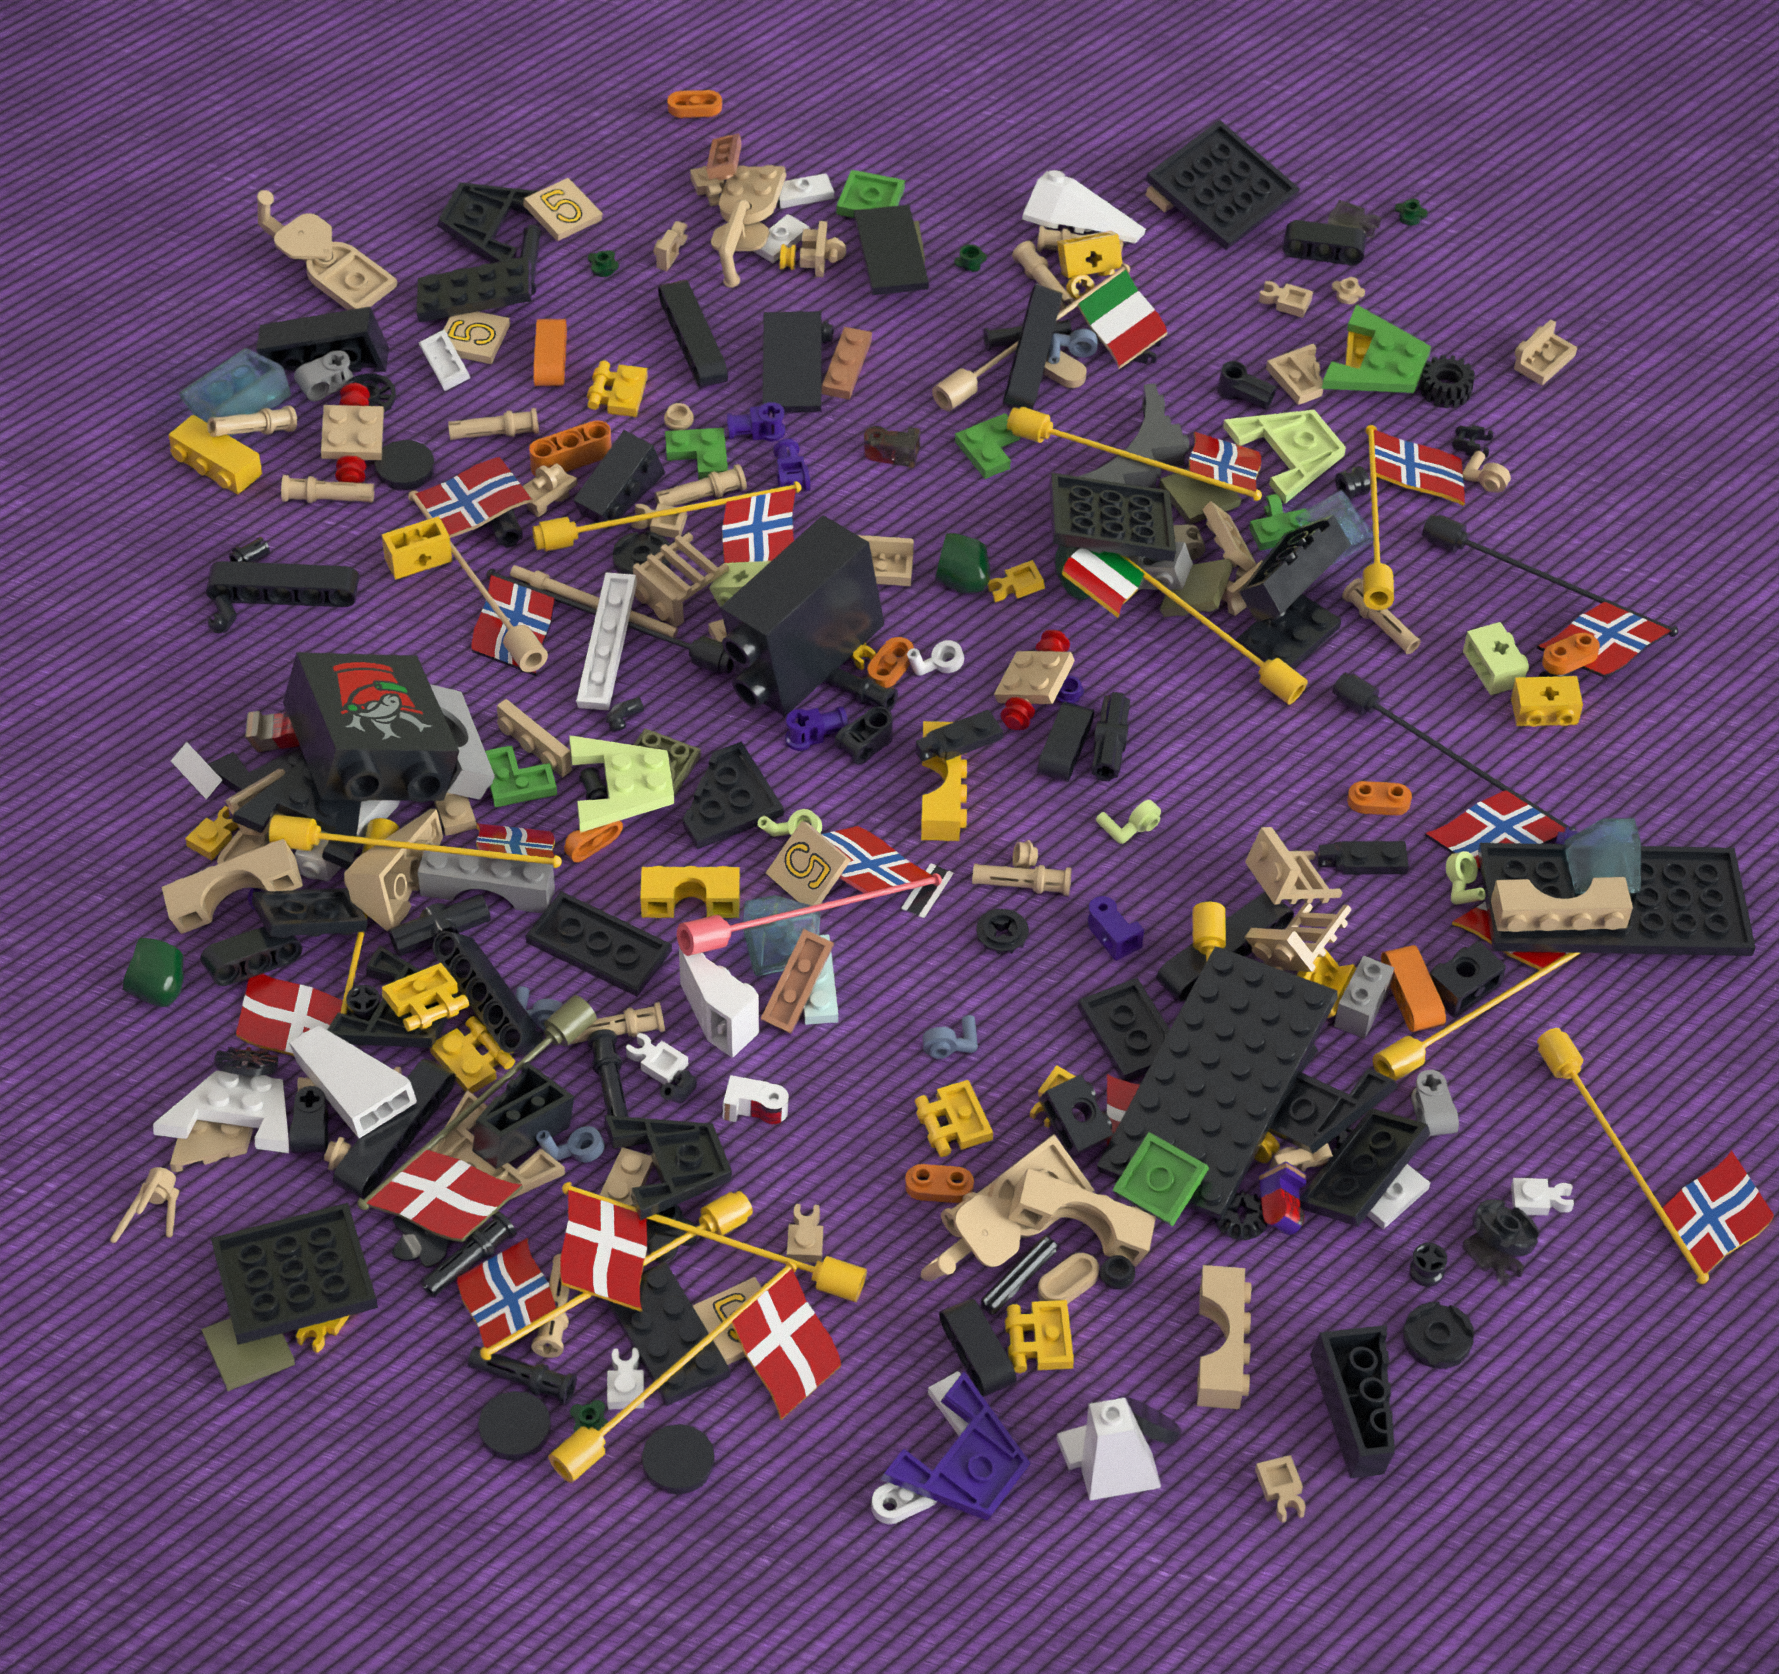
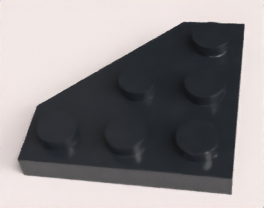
[683,741,784,849]

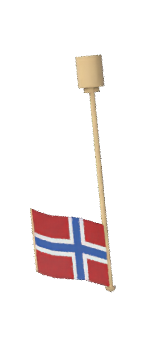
[408,457,548,672]

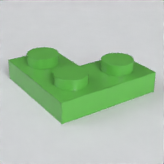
[955,413,1020,479]
[665,428,728,480]
[485,746,557,807]

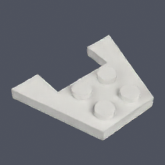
[153,1070,289,1153]

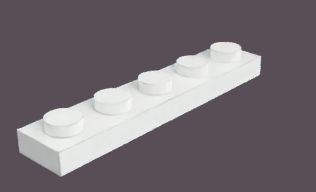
[576,573,637,710]

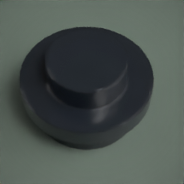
[1100,1255,1135,1290]

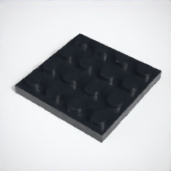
[1145,120,1300,250]
[1049,473,1176,562]
[211,1203,378,1345]

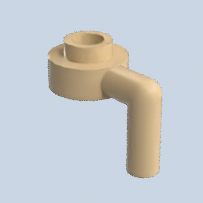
[1463,451,1511,493]

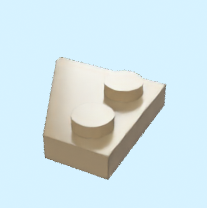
[1266,344,1323,405]
[170,1120,254,1172]

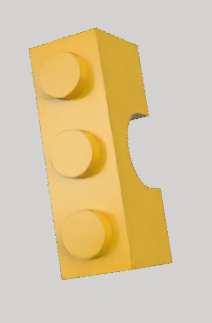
[640,866,740,918]

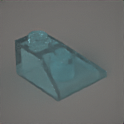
[1295,490,1373,566]
[1564,818,1641,894]
[743,895,821,976]

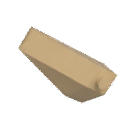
[344,809,443,931]

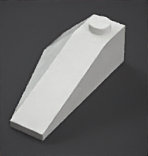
[1022,170,1145,243]

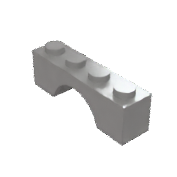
[430,684,495,800]
[418,851,555,914]

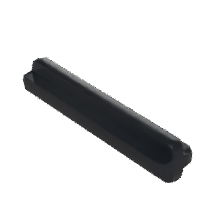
[981,1235,1058,1315]

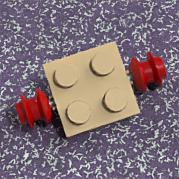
[321,383,384,483]
[994,630,1075,730]

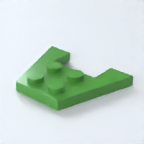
[1322,304,1431,393]

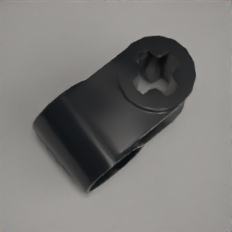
[834,707,893,765]
[290,1086,329,1153]

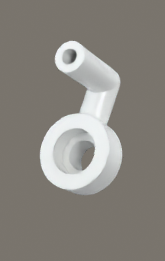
[907,640,964,676]

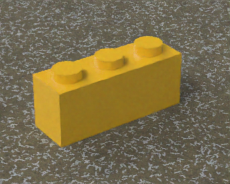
[168,415,262,495]

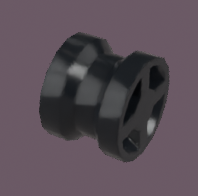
[1335,466,1371,501]
[346,985,380,1021]
[1409,1242,1447,1287]

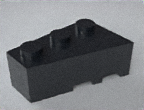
[573,430,665,529]
[472,1062,575,1169]

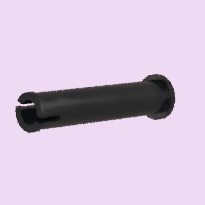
[520,225,541,296]
[983,319,1072,351]

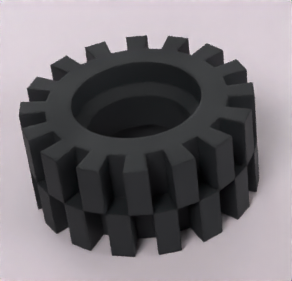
[1420,355,1475,408]

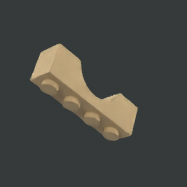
[162,839,303,934]
[1491,877,1633,932]
[1008,1168,1156,1267]
[1197,1265,1251,1409]

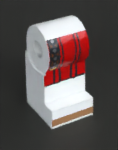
[723,1075,788,1124]

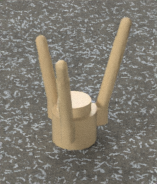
[110,1167,179,1243]

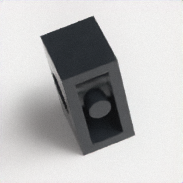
[1430,941,1506,1018]
[1039,1074,1113,1158]

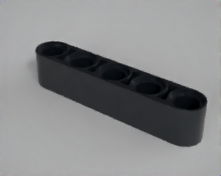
[658,279,728,388]
[1002,284,1063,409]
[206,561,360,607]
[1156,892,1294,1002]
[433,931,543,1056]
[333,1058,456,1199]

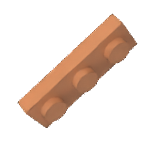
[706,133,742,180]
[822,327,872,400]
[761,929,834,1034]

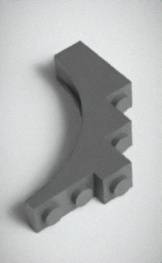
[1078,383,1189,489]

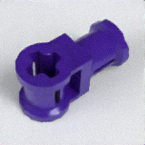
[726,402,786,442]
[773,439,810,492]
[785,706,849,751]

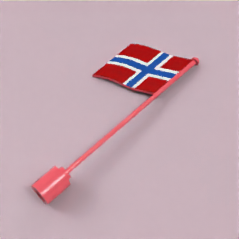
[677,826,942,956]

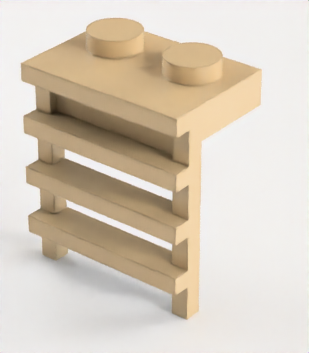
[633,533,729,627]
[1245,827,1343,905]
[1244,903,1352,972]

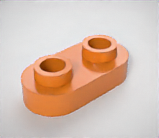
[667,90,722,118]
[1542,633,1600,675]
[867,637,914,688]
[1347,781,1412,816]
[564,821,623,862]
[905,1164,974,1203]

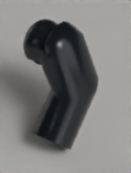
[208,595,237,634]
[605,697,644,732]
[660,1070,697,1104]

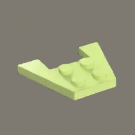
[1223,410,1346,504]
[569,735,674,833]

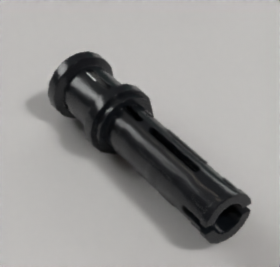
[824,668,898,711]
[587,1029,629,1117]
[420,1211,517,1298]
[468,1346,577,1405]

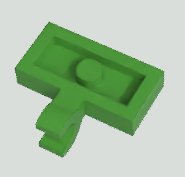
[1249,494,1313,551]

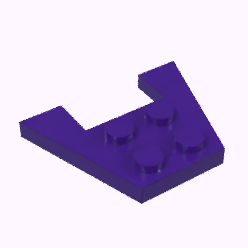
[881,1371,1031,1521]

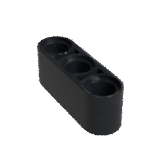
[1283,220,1367,265]
[1037,701,1095,782]
[200,926,303,986]
[939,1298,1017,1397]

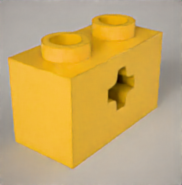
[1057,231,1123,278]
[381,516,452,580]
[1511,676,1583,727]

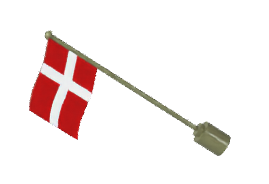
[357,995,597,1242]

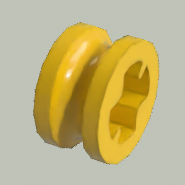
[780,244,796,270]
[1066,275,1095,301]
[1254,1132,1280,1163]

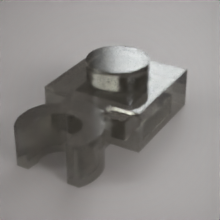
[1328,200,1381,237]
[1462,1232,1524,1286]

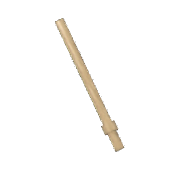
[510,565,678,638]

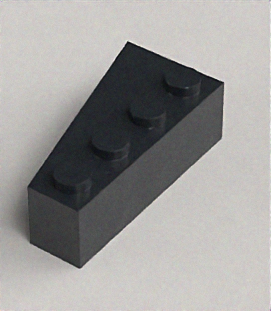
[256,307,389,372]
[1239,514,1351,623]
[1310,1325,1395,1479]

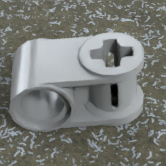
[294,351,353,402]
[1411,1070,1459,1137]

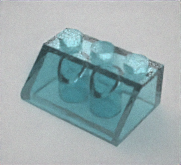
[179,348,291,437]

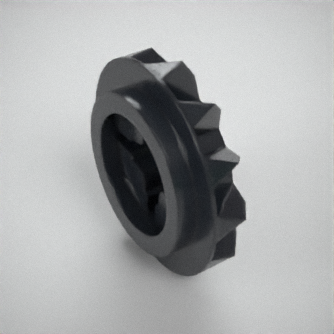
[976,909,1029,955]
[1214,1189,1268,1240]

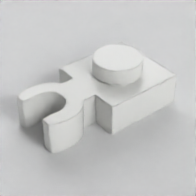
[626,1033,688,1084]
[1511,1178,1574,1215]
[608,1348,644,1409]

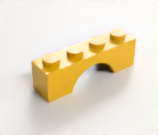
[921,721,967,841]

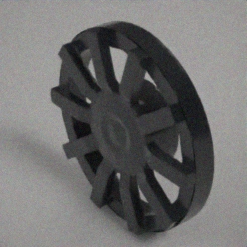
[343,373,396,412]
[214,1047,278,1076]

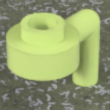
[1095,800,1161,844]
[758,809,822,837]
[1446,851,1486,905]

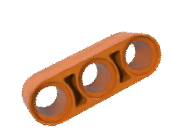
[534,319,567,386]
[529,420,612,476]
[1381,945,1446,1032]

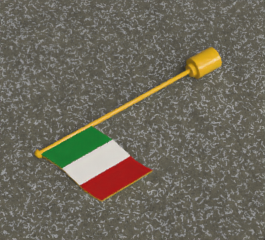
[1062,548,1308,705]

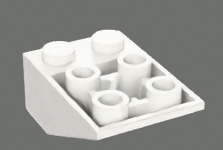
[679,947,759,1058]

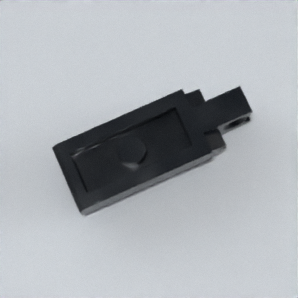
[915,709,1003,762]
[1317,841,1409,875]

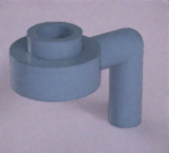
[1048,329,1097,364]
[515,986,563,1030]
[922,1015,978,1059]
[536,1126,605,1163]

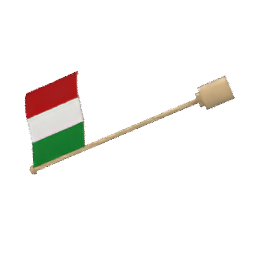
[932,264,1167,411]

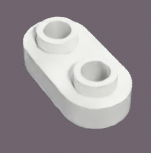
[871,1483,937,1524]

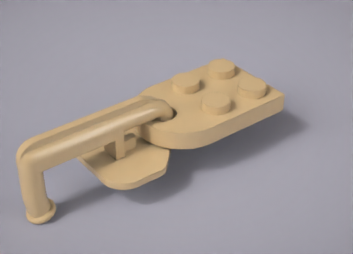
[711,165,786,288]
[257,190,397,310]
[921,1135,1095,1282]

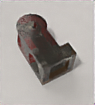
[864,426,921,468]

